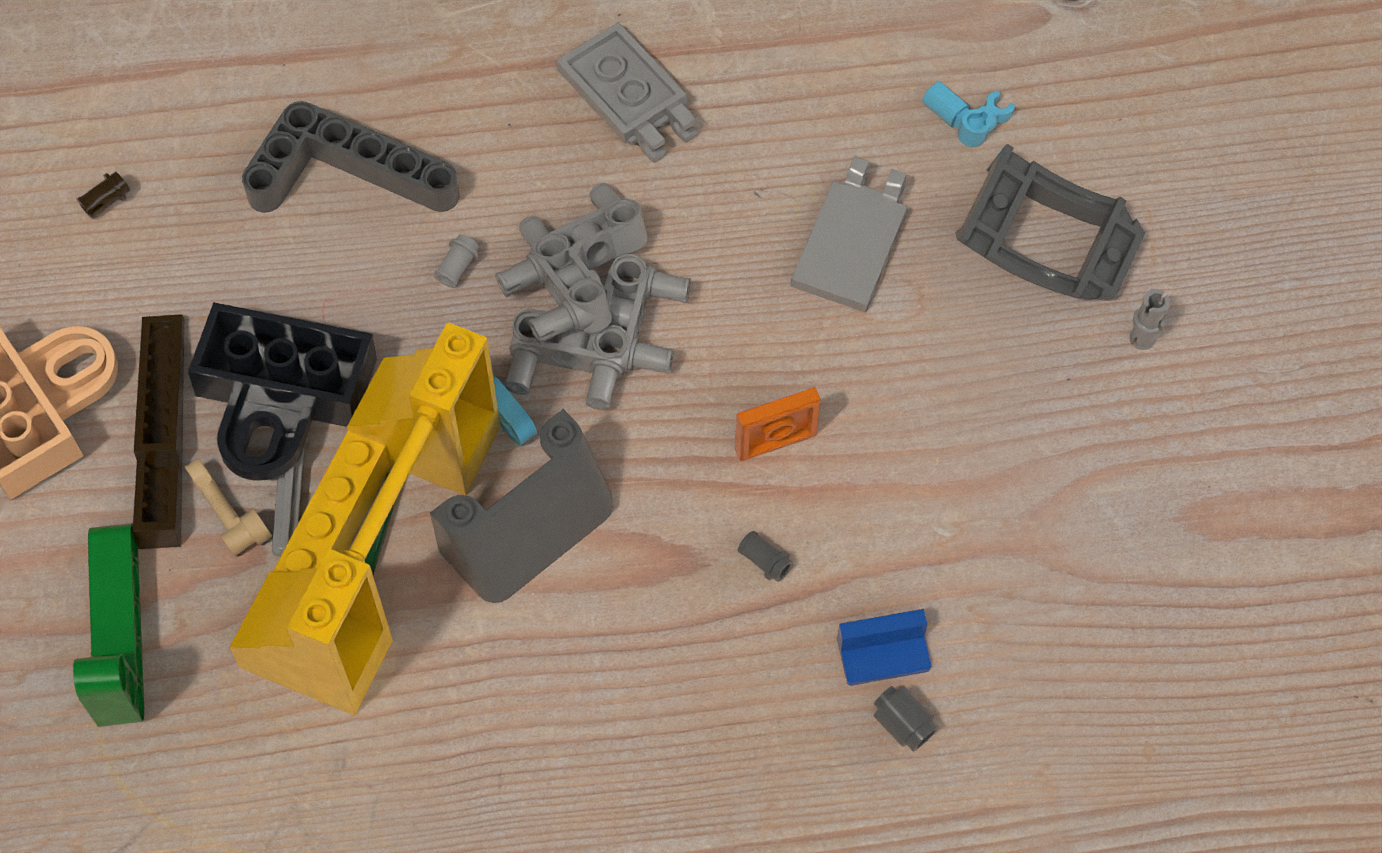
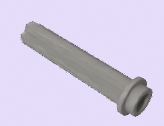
[272,433,310,557]

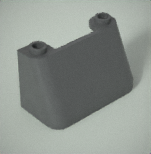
[430,409,613,603]

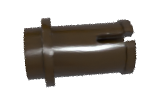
[76,171,130,219]

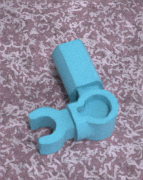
[922,81,1015,147]

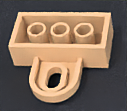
[0,326,118,500]

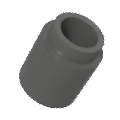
[874,686,938,752]

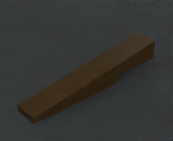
[132,314,185,550]

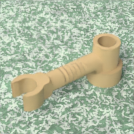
[185,458,272,556]

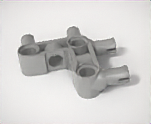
[495,183,648,344]
[506,254,691,410]

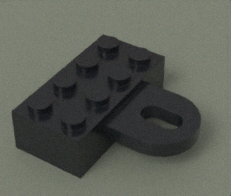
[188,302,377,481]

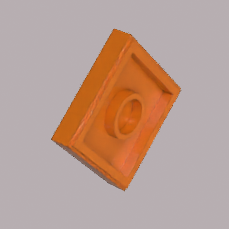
[735,387,821,461]

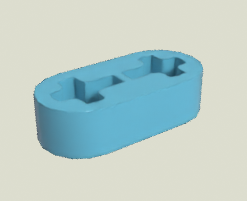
[493,375,537,446]

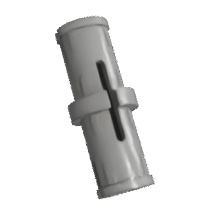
[1129,289,1170,350]

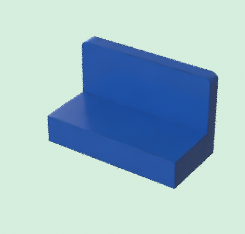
[837,609,931,686]

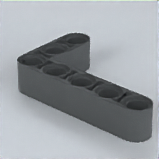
[242,101,460,213]

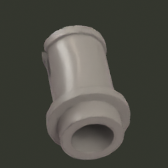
[434,234,479,288]

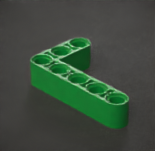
[73,523,145,727]

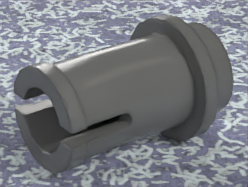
[738,531,793,582]

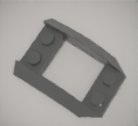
[955,144,1145,299]

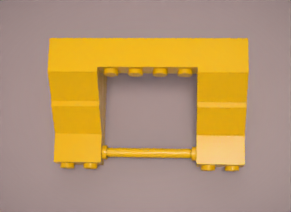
[229,322,501,716]

